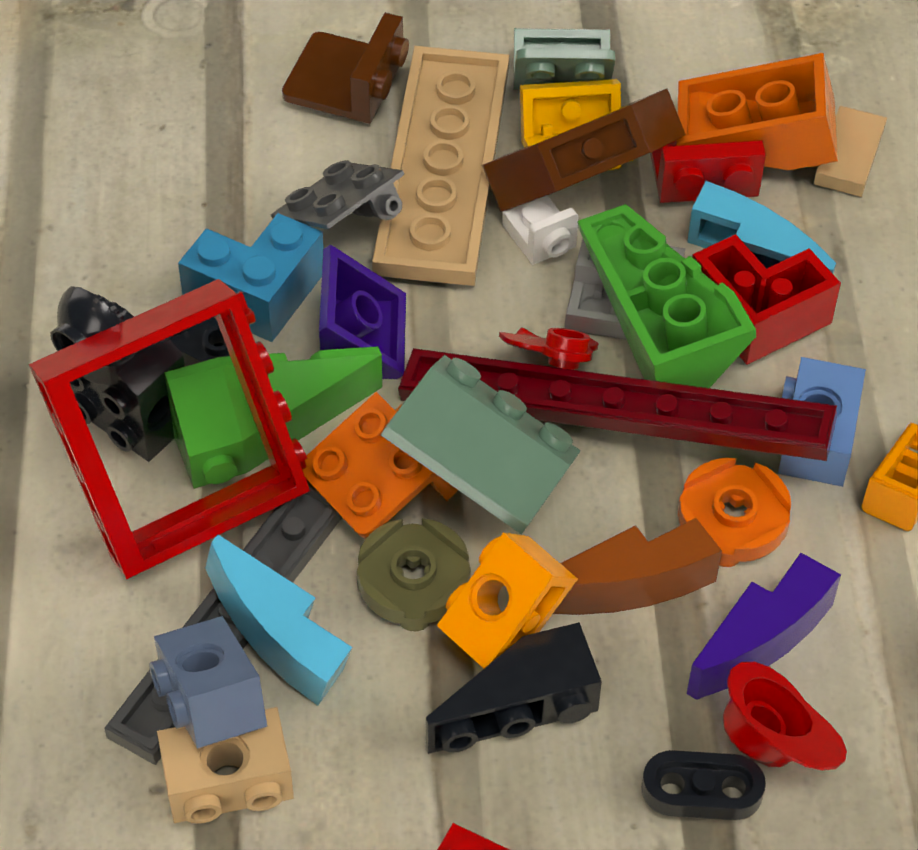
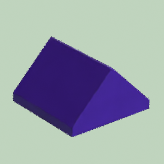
[319,244,406,379]

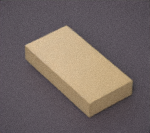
[814,106,887,197]

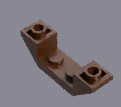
[482,88,686,212]

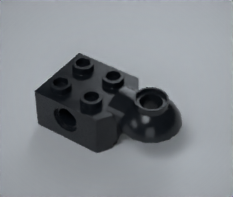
[50,286,185,462]

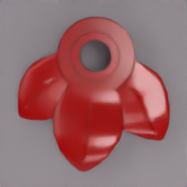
[499,328,599,369]

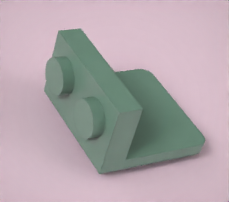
[513,28,615,90]

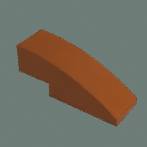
[553,518,722,615]

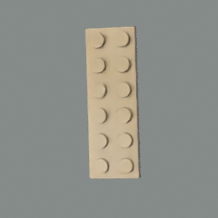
[372,46,510,286]

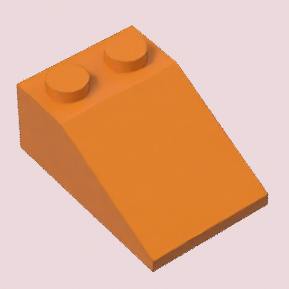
[677,53,838,170]

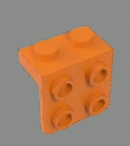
[302,392,458,538]

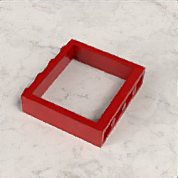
[28,279,310,580]

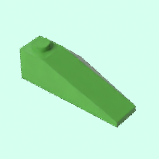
[578,204,757,388]
[164,346,383,489]

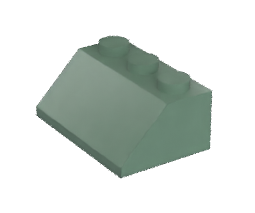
[381,355,581,535]

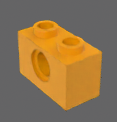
[437,532,578,668]

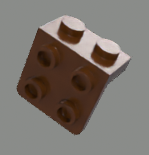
[282,12,409,124]

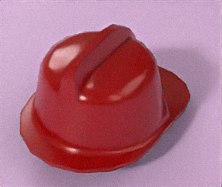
[723,661,847,771]

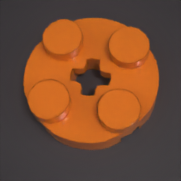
[678,458,791,567]

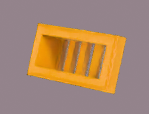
[862,422,918,531]

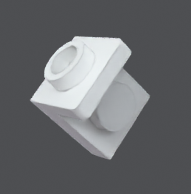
[502,195,579,265]

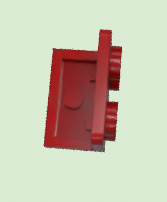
[650,140,766,203]

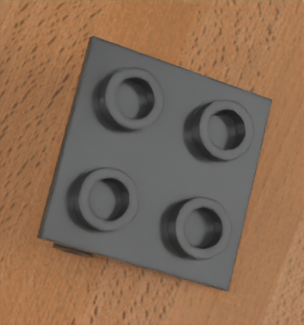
[270,160,405,229]

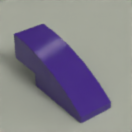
[687,553,841,700]

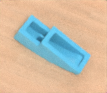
[687,181,836,274]
[205,535,352,706]

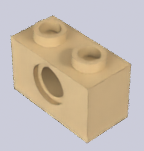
[157,707,294,824]

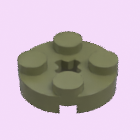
[357,518,471,632]

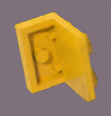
[520,79,633,170]

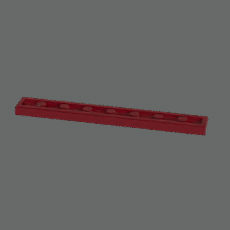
[398,348,837,461]

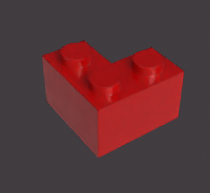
[692,234,841,365]

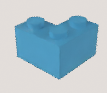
[178,213,324,342]

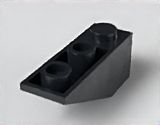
[426,622,602,754]

